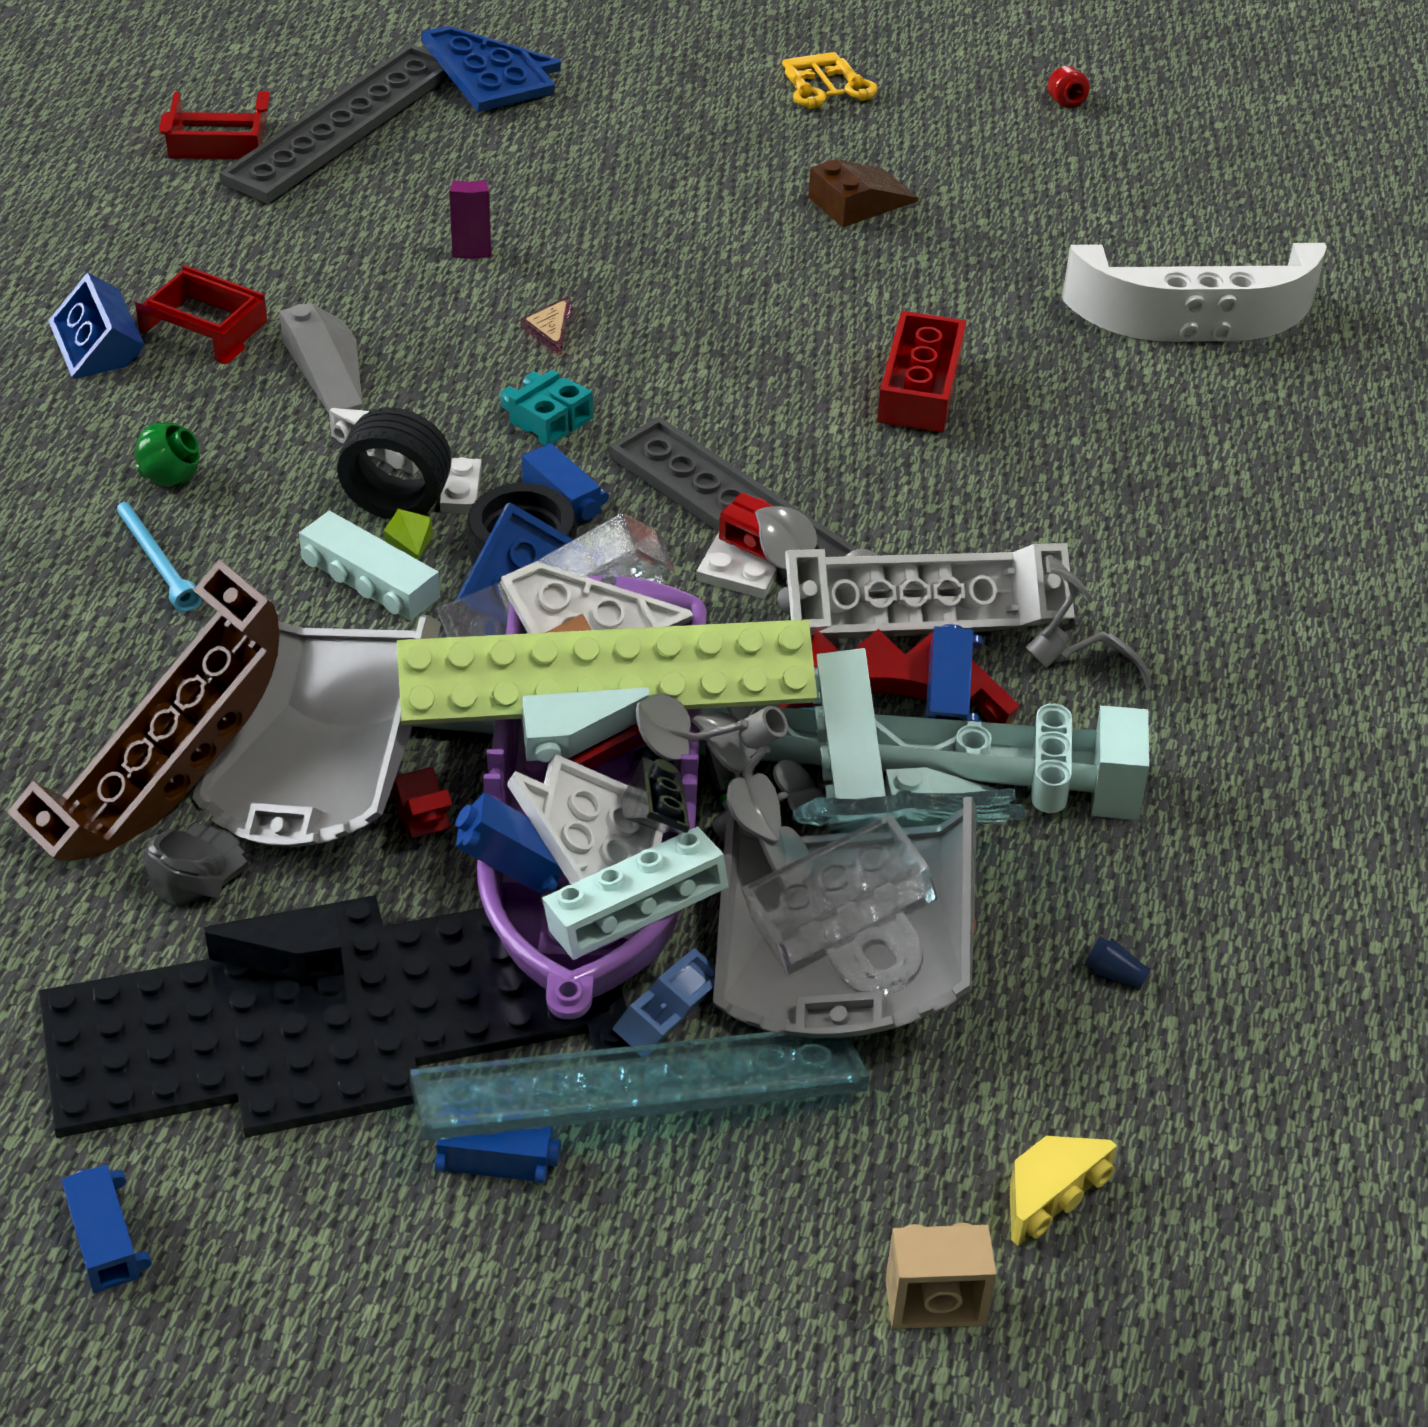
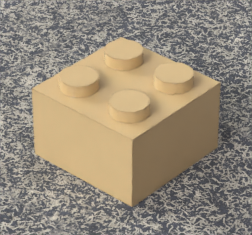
[885,1223,996,1329]

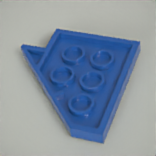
[421,26,561,112]
[455,503,636,636]

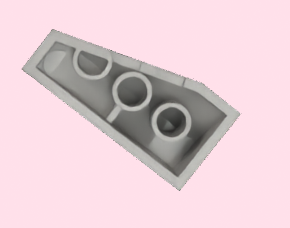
[279,303,363,413]

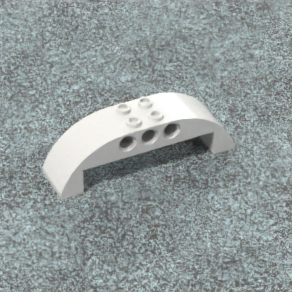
[1062,243,1327,342]
[785,543,1075,638]

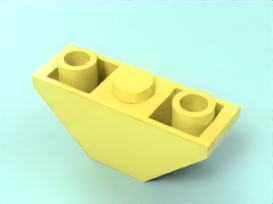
[1010,1136,1117,1246]

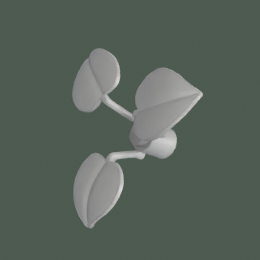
[755,506,879,651]
[1025,555,1151,689]
[636,694,788,842]
[690,711,826,892]

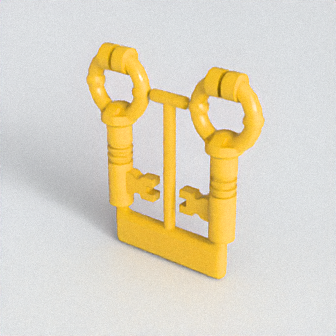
[782,52,878,109]

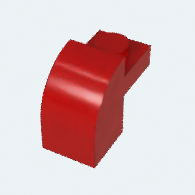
[391,766,452,839]

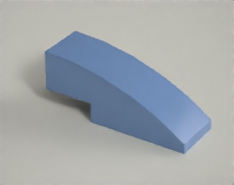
[612,948,715,1058]

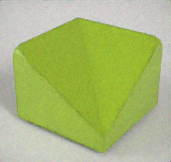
[384,509,433,559]

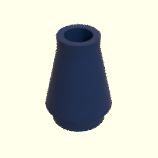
[1084,936,1151,991]

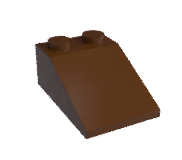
[808,159,918,227]

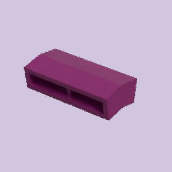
[449,180,492,259]

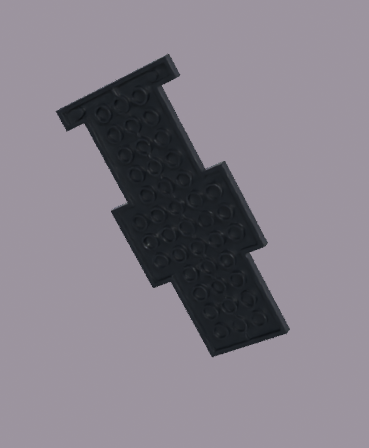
[39,895,640,1138]

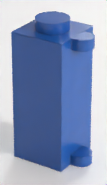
[522,443,609,523]
[926,624,983,722]
[455,792,563,894]
[435,1108,561,1184]
[61,1164,152,1294]

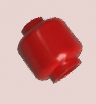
[1047,66,1090,108]

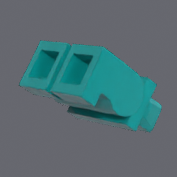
[500,369,594,446]

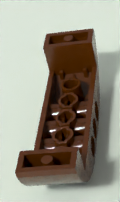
[7,559,280,861]

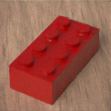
[877,310,967,432]

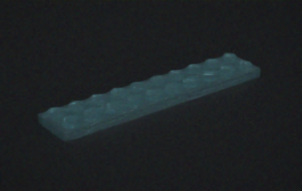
[410,1032,870,1140]

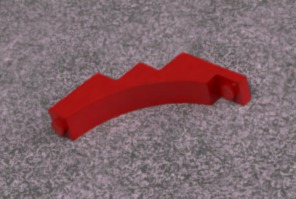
[780,629,1020,724]

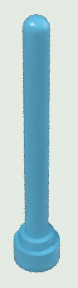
[117,502,203,613]

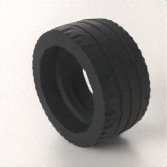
[337,407,452,520]
[467,483,577,566]

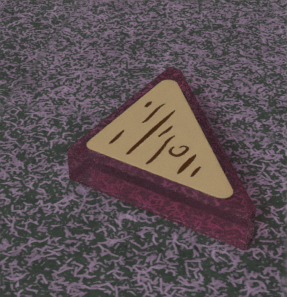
[520,296,571,356]

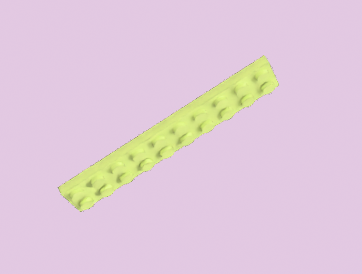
[396,619,817,725]

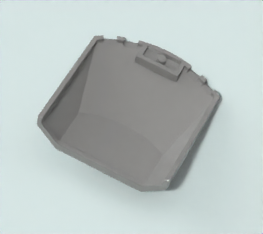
[192,615,441,847]
[713,797,977,1038]

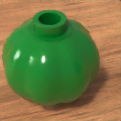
[135,422,200,487]

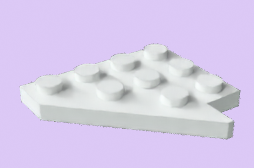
[500,561,693,633]
[507,754,663,940]

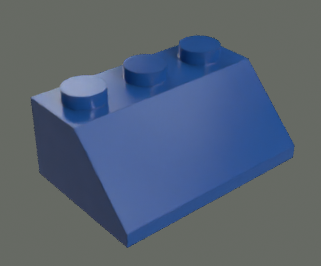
[48,272,144,379]

